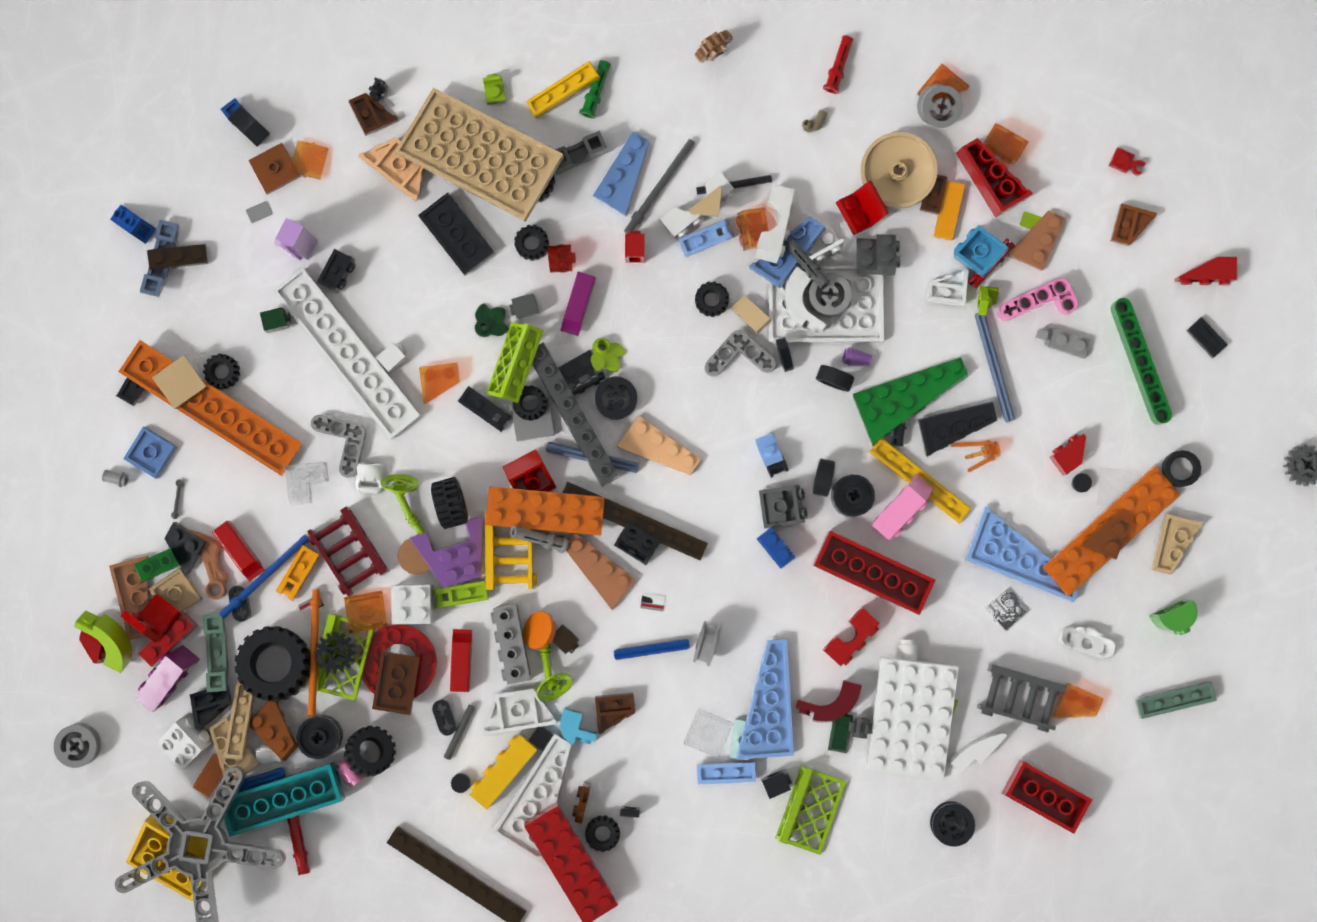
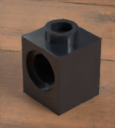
[761,770,792,799]

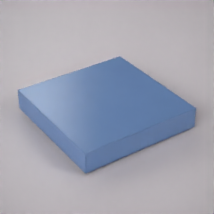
[123,426,177,479]

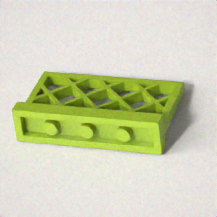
[486,322,544,403]
[317,614,376,701]
[775,765,846,855]

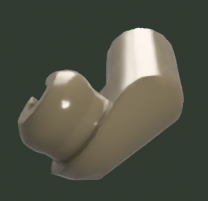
[802,110,828,132]

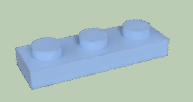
[697,762,756,784]

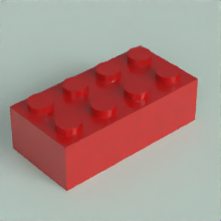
[1001,759,1093,834]

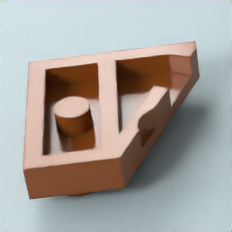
[1110,203,1157,246]

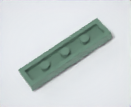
[1135,681,1217,719]

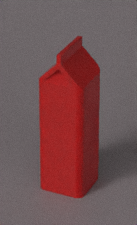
[212,521,265,582]
[450,629,472,692]

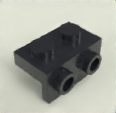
[317,249,356,293]

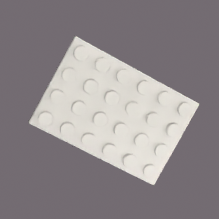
[768,265,884,343]
[866,657,959,780]

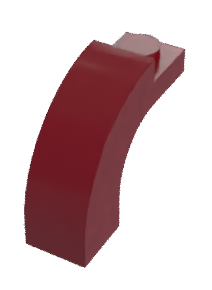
[796,680,862,723]

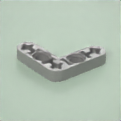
[705,330,776,377]
[311,415,366,478]

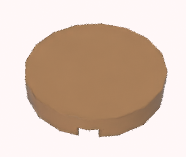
[397,538,435,575]

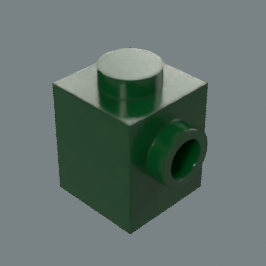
[260,307,291,333]

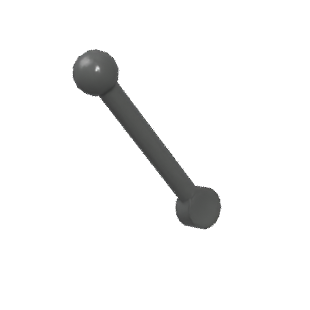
[171,479,184,519]

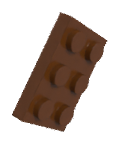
[372,651,421,715]

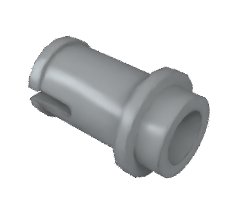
[102,470,129,487]

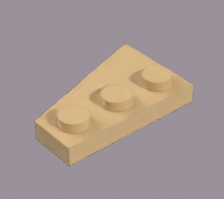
[1151,514,1204,574]
[209,717,259,784]

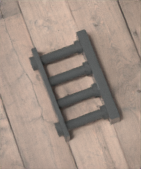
[977,663,1067,732]

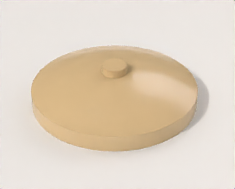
[861,132,938,209]

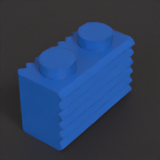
[756,527,795,569]

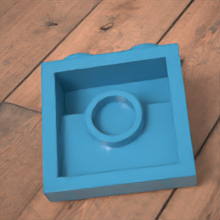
[954,225,1009,278]

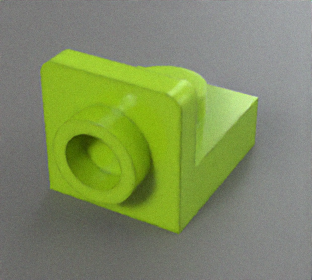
[482,73,506,105]
[977,286,999,316]

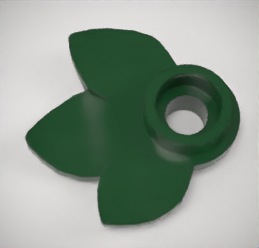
[475,303,509,337]

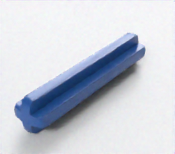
[233,767,286,792]

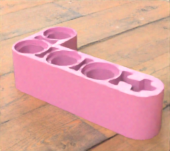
[997,278,1078,321]

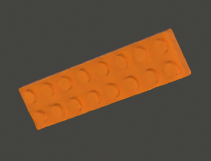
[1042,466,1180,596]

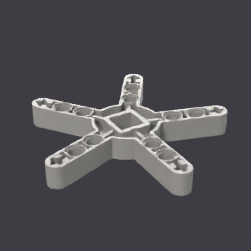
[115,766,286,922]

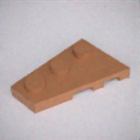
[1007,210,1066,271]

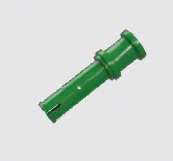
[579,60,611,119]

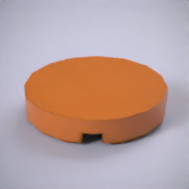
[523,611,556,650]

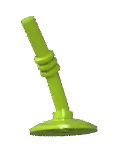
[380,474,432,541]
[536,644,572,701]

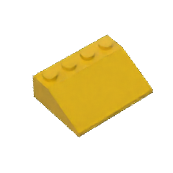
[126,814,208,901]

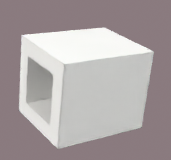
[376,342,408,373]

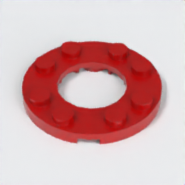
[359,624,437,698]

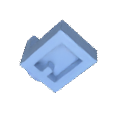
[755,433,783,467]

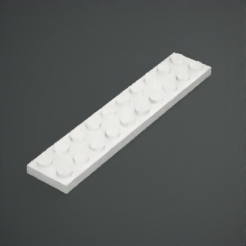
[272,267,421,440]

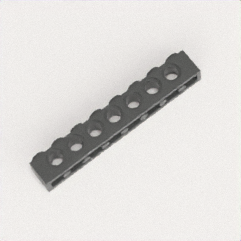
[532,342,618,487]

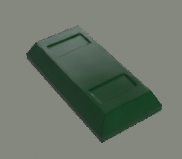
[828,714,853,753]

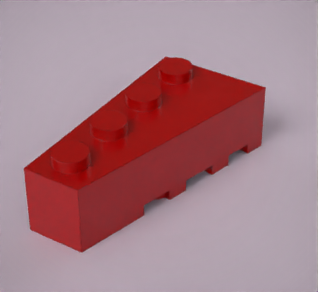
[956,138,1033,218]

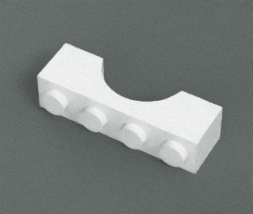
[660,171,734,238]
[754,184,796,263]

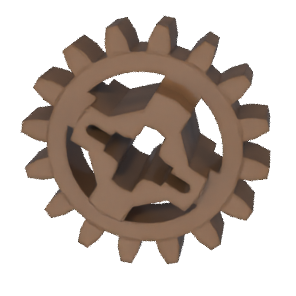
[695,30,733,63]

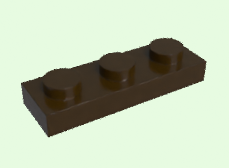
[147,244,208,270]

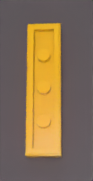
[526,61,600,119]

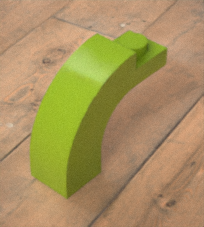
[74,610,132,673]

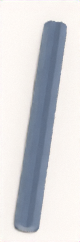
[546,442,639,473]

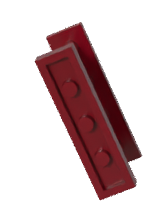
[307,506,390,596]

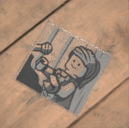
[985,586,1032,632]

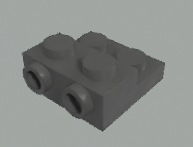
[856,234,900,275]
[759,485,808,529]

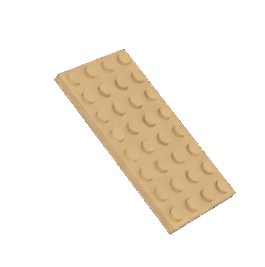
[395,87,564,222]

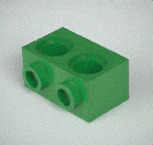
[134,548,179,583]

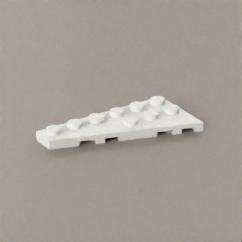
[492,733,571,863]

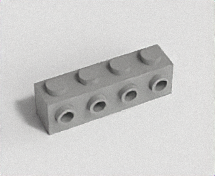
[491,604,531,685]

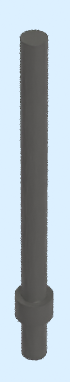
[624,139,695,234]

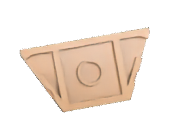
[358,137,424,202]

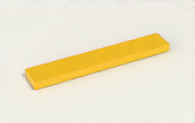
[869,438,971,524]

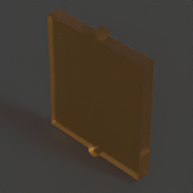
[290,140,329,180]

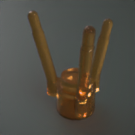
[951,440,1001,472]

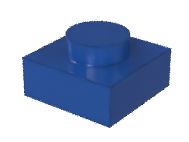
[220,98,242,125]

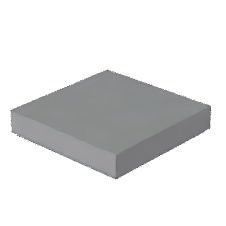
[511,397,555,442]

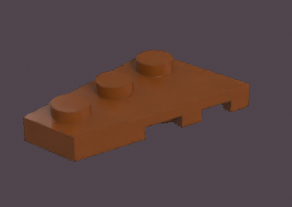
[250,701,298,761]

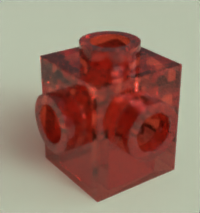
[548,244,576,273]

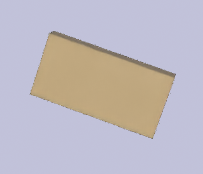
[731,295,771,334]

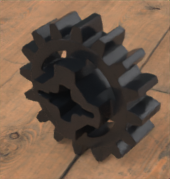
[314,631,357,674]

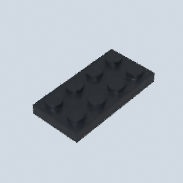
[418,192,495,276]

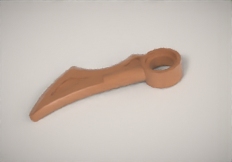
[189,530,228,600]

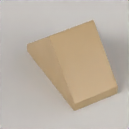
[689,186,722,217]

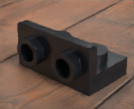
[614,522,660,565]

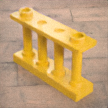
[485,513,537,590]

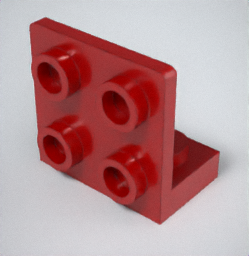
[835,180,889,236]
[120,594,180,643]

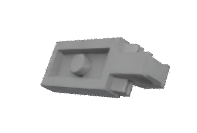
[1036,328,1091,359]

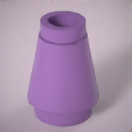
[842,347,872,366]

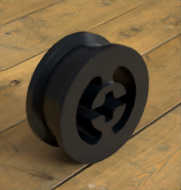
[595,376,637,420]
[930,801,975,847]

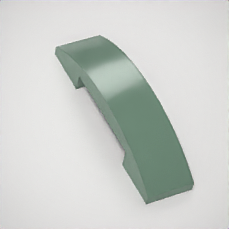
[203,614,228,692]

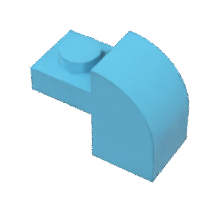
[560,708,598,744]

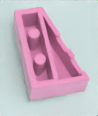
[872,474,933,540]

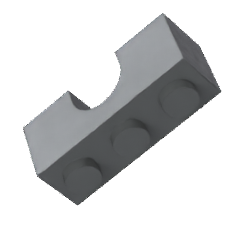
[555,130,608,175]

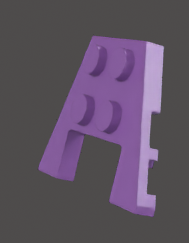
[409,516,483,588]

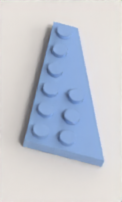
[965,506,1079,602]
[736,639,794,760]

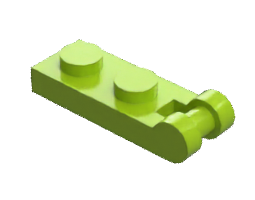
[433,581,489,609]

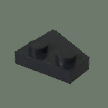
[164,522,207,574]
[190,685,232,731]

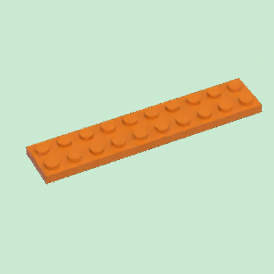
[118,340,303,476]

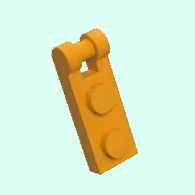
[276,545,320,601]

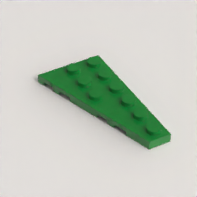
[853,357,968,447]

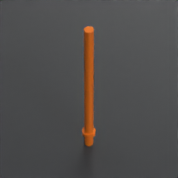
[308,589,322,717]

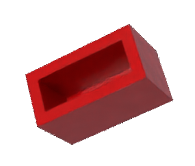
[625,230,645,263]

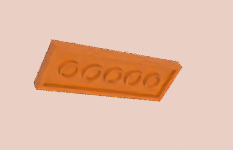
[485,486,605,536]

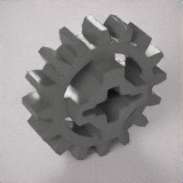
[1283,444,1317,486]

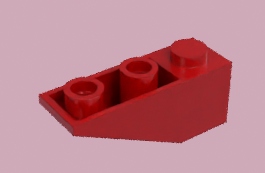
[1174,257,1237,286]

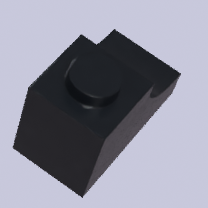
[228,105,270,147]

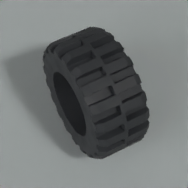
[234,626,310,702]

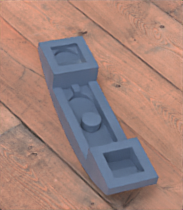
[140,220,179,297]

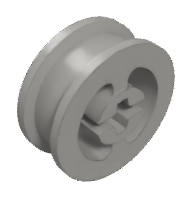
[917,84,963,128]
[808,273,852,317]
[693,621,721,666]
[54,723,101,768]

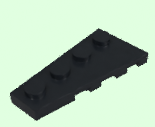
[918,401,997,457]

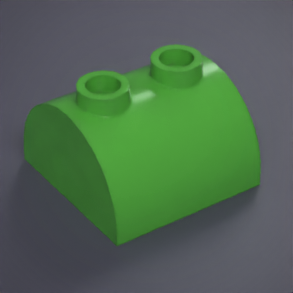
[1149,600,1198,635]

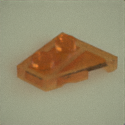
[917,63,970,99]
[419,362,460,404]
[1052,683,1104,718]

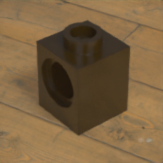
[552,624,580,654]

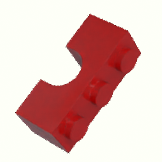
[823,607,880,666]
[138,612,199,667]

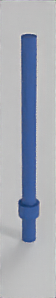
[219,534,309,619]

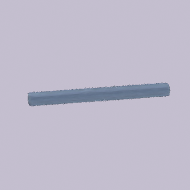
[975,313,1015,422]

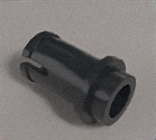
[891,423,907,446]

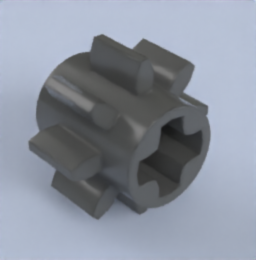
[848,717,873,739]

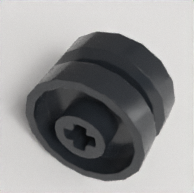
[831,474,875,517]
[296,714,343,760]

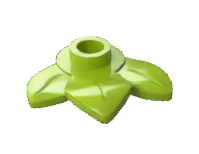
[591,338,626,372]

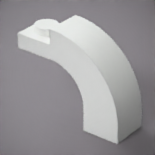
[784,267,826,333]

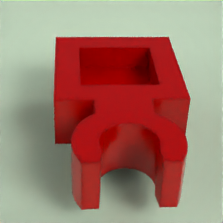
[1108,147,1146,176]

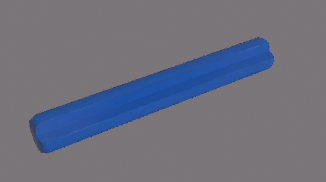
[614,639,690,660]

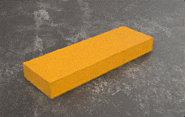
[933,181,965,241]

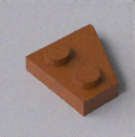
[1080,516,1130,560]

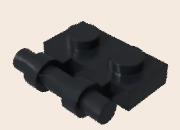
[558,350,606,396]

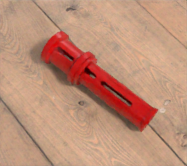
[823,35,854,94]

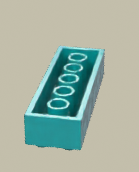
[224,762,345,837]

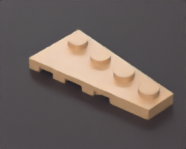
[617,416,701,475]

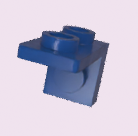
[110,205,156,244]

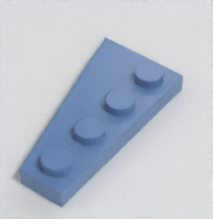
[593,131,649,216]
[749,217,826,288]

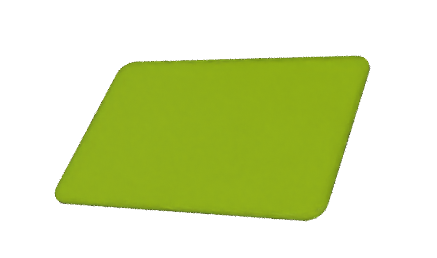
[1020,211,1042,229]

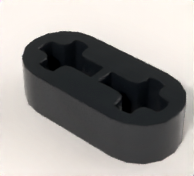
[775,337,794,372]
[228,586,251,622]
[432,699,457,736]

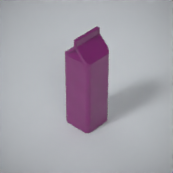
[560,272,596,336]

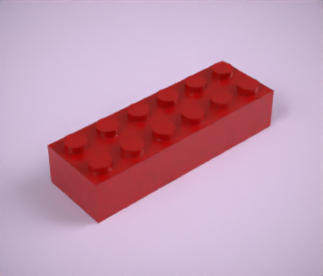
[812,531,936,615]
[524,802,618,922]

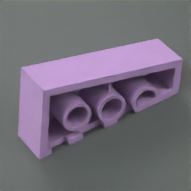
[274,218,318,261]

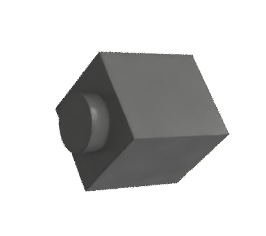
[509,293,539,320]

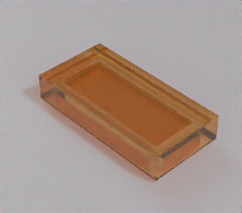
[192,753,223,797]

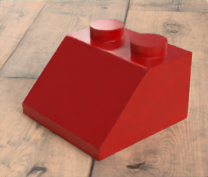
[502,449,557,492]

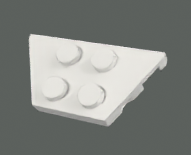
[483,688,557,736]

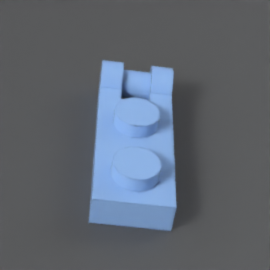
[678,219,735,258]

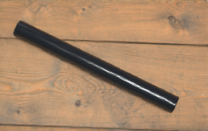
[696,175,772,195]

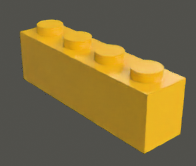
[469,734,538,810]

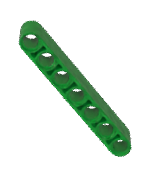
[1110,298,1172,425]

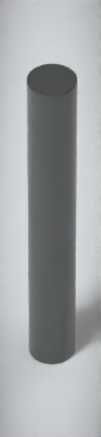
[443,704,476,760]

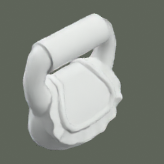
[355,462,383,494]

